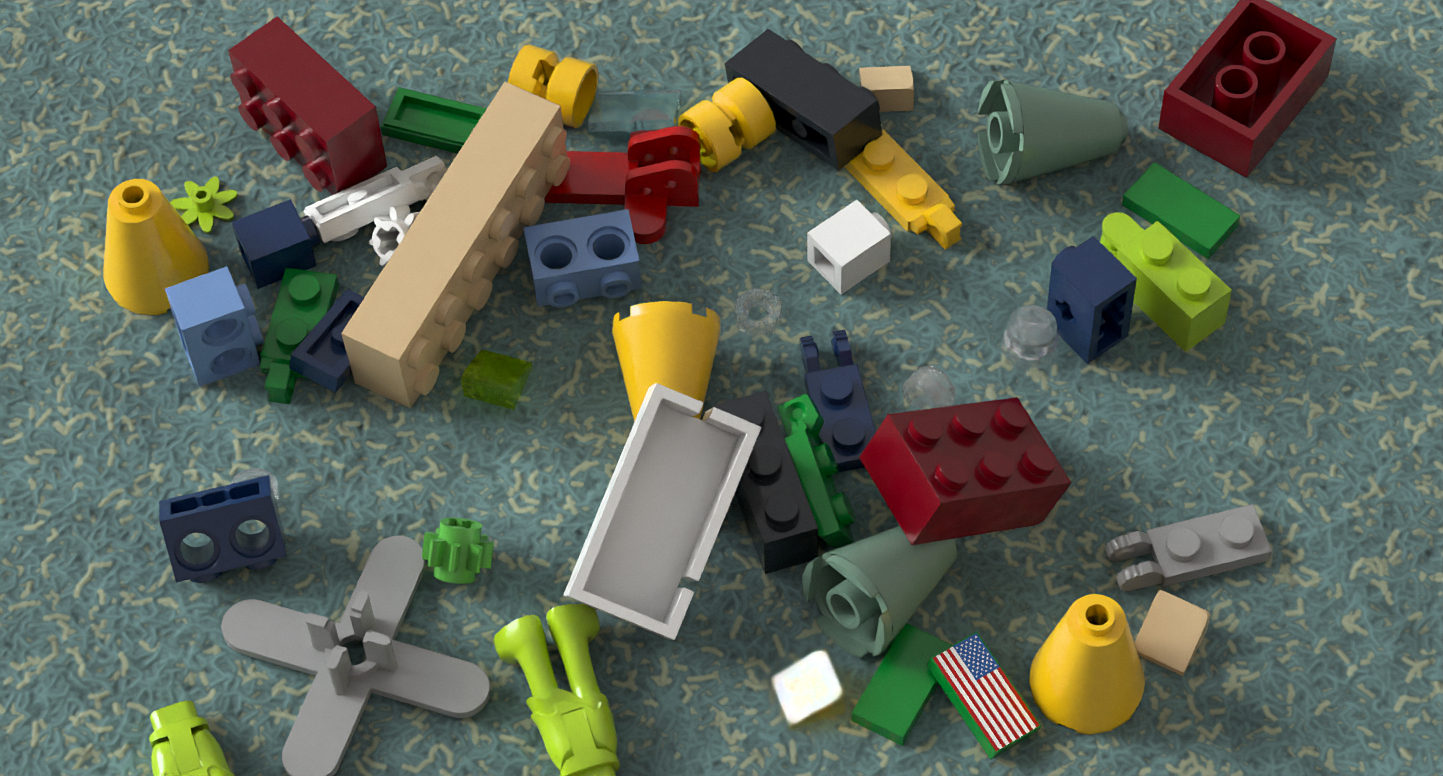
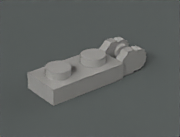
[1105,504,1272,592]

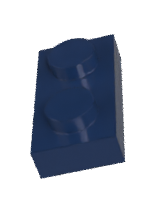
[289,289,365,393]

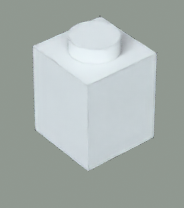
[807,200,892,294]

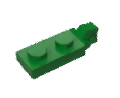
[260,268,339,404]
[777,393,856,549]

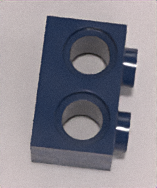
[159,475,287,583]

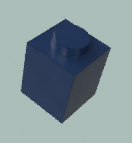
[232,199,320,289]

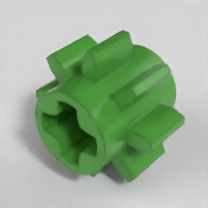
[422,517,494,584]

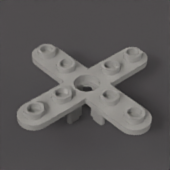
[221,536,491,776]

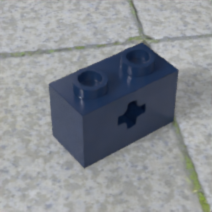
[1045,236,1137,364]

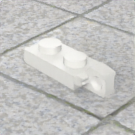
[303,156,447,243]

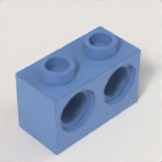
[523,209,642,308]
[165,266,264,387]

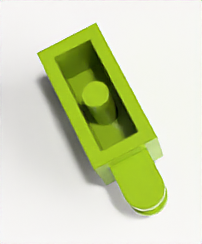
[1100,212,1232,352]

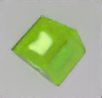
[461,349,533,410]

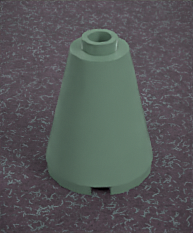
[977,80,1128,185]
[802,526,957,657]

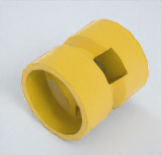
[507,44,599,129]
[678,78,776,172]

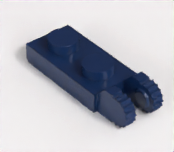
[799,330,876,472]

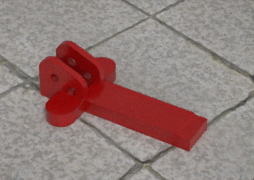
[544,116,702,244]

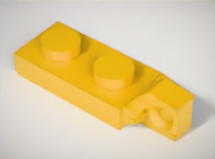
[844,129,962,249]

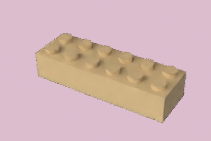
[341,82,570,408]

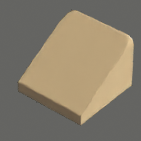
[859,66,914,112]
[1134,590,1211,676]

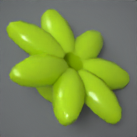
[170,176,238,234]

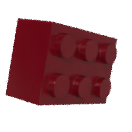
[1158,0,1337,178]
[228,16,387,195]
[859,397,1072,545]

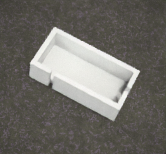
[563,383,761,640]

